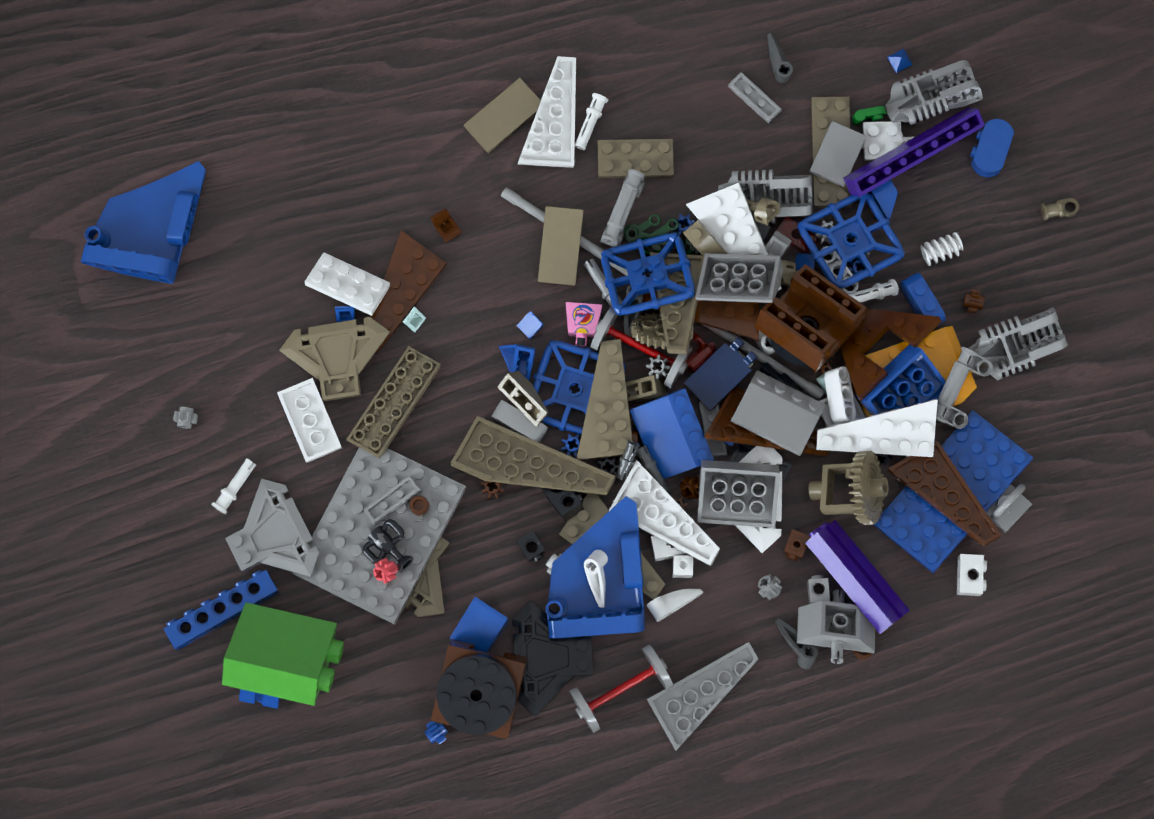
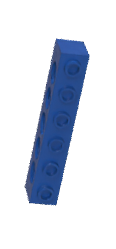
[163,570,279,651]

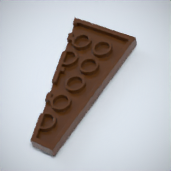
[644,291,759,341]
[888,440,1001,547]

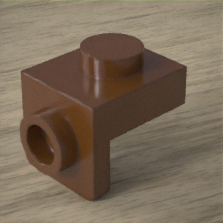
[430,208,462,243]

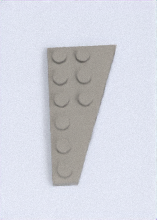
[647,642,758,751]

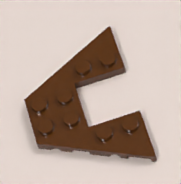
[840,308,942,401]

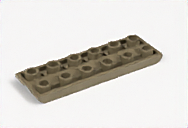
[346,346,441,459]

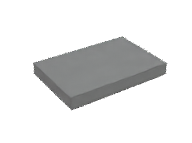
[809,121,866,187]

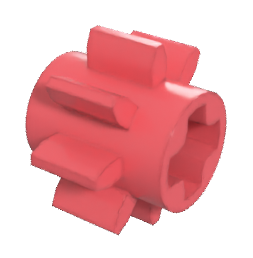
[373,558,398,584]

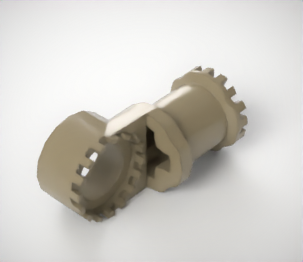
[1041,198,1079,220]

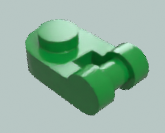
[852,106,886,125]

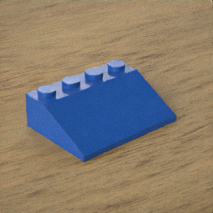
[855,344,946,415]
[629,388,714,479]

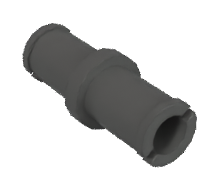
[615,440,639,481]

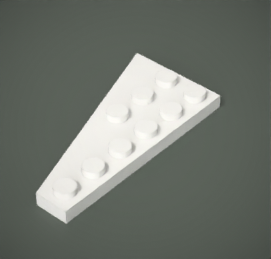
[518,56,576,168]
[686,183,782,290]
[816,399,937,457]
[609,460,720,566]

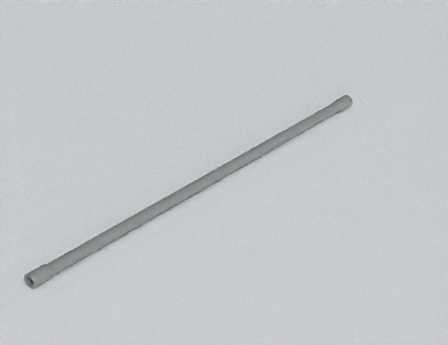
[501,187,825,400]

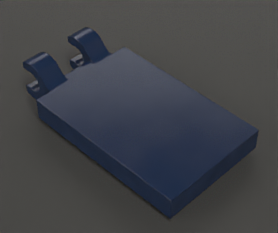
[684,337,758,411]

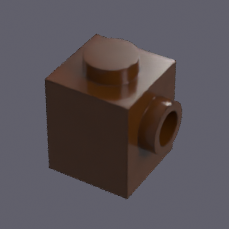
[783,529,810,561]

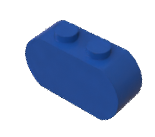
[970,119,1014,177]
[900,272,946,326]

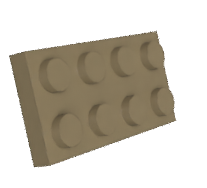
[598,139,674,178]

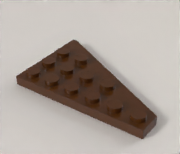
[704,387,830,456]

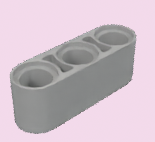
[491,400,548,443]

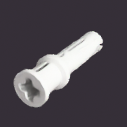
[575,93,608,150]
[848,279,899,303]
[211,458,257,514]

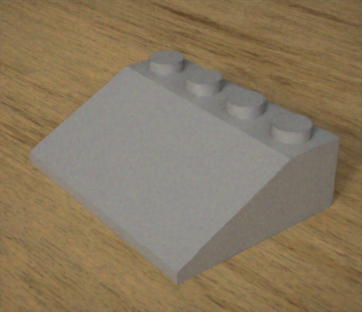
[695,253,783,303]
[731,370,825,456]
[697,460,780,528]

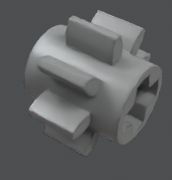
[646,355,671,380]
[173,407,198,429]
[757,574,782,600]

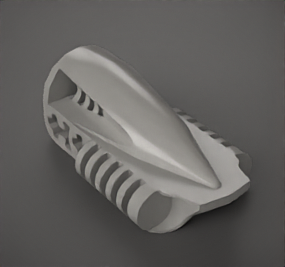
[886,60,983,125]
[718,169,813,224]
[968,307,1068,381]

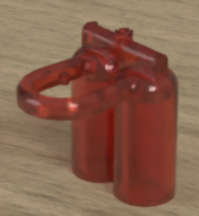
[685,332,717,373]

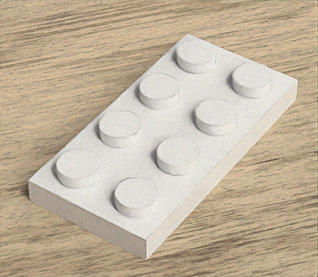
[305,252,390,316]
[277,378,342,463]

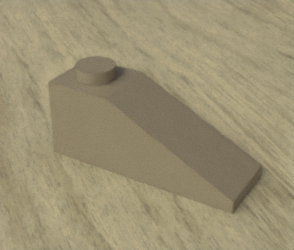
[683,220,727,256]
[498,371,549,427]
[626,375,667,404]

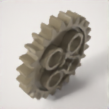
[631,312,694,349]

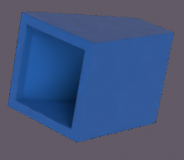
[450,597,509,653]

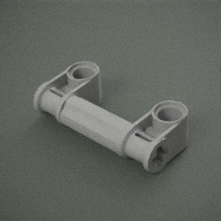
[600,169,645,247]
[936,347,993,429]

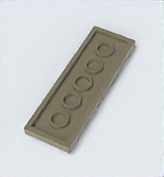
[811,97,852,208]

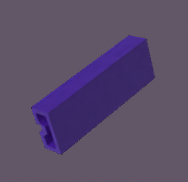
[806,520,910,634]

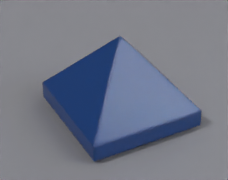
[887,49,913,73]
[335,306,356,322]

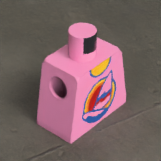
[566,302,602,348]

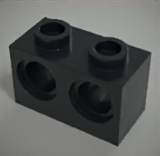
[542,488,584,522]

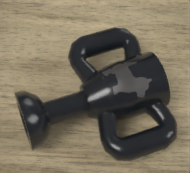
[362,519,414,572]

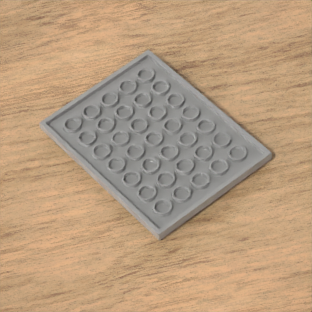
[292,447,467,625]

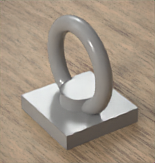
[987,484,1032,533]

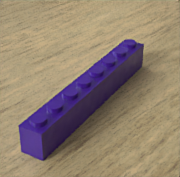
[843,107,985,197]

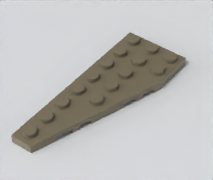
[451,416,615,495]

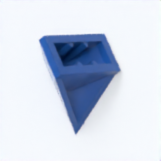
[499,344,536,381]

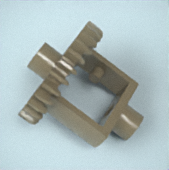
[809,451,889,525]

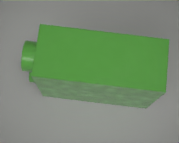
[222,602,344,706]

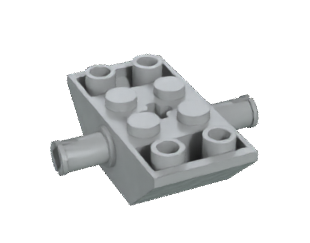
[797,589,875,664]

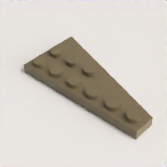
[650,252,704,355]
[577,339,633,460]
[559,493,665,600]

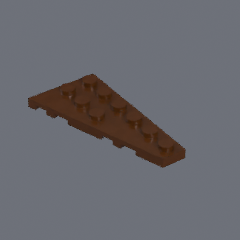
[364,230,447,354]

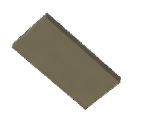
[463,78,541,154]
[538,206,584,286]

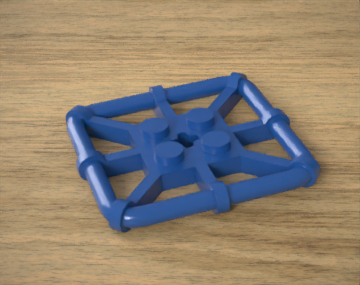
[797,193,905,288]
[601,232,695,316]
[533,340,626,435]

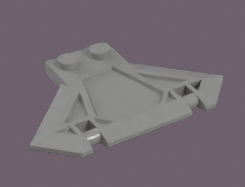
[225,479,320,577]

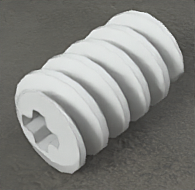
[920,232,963,266]

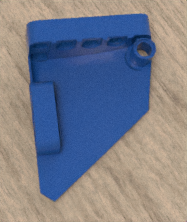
[81,161,206,284]
[545,496,646,638]

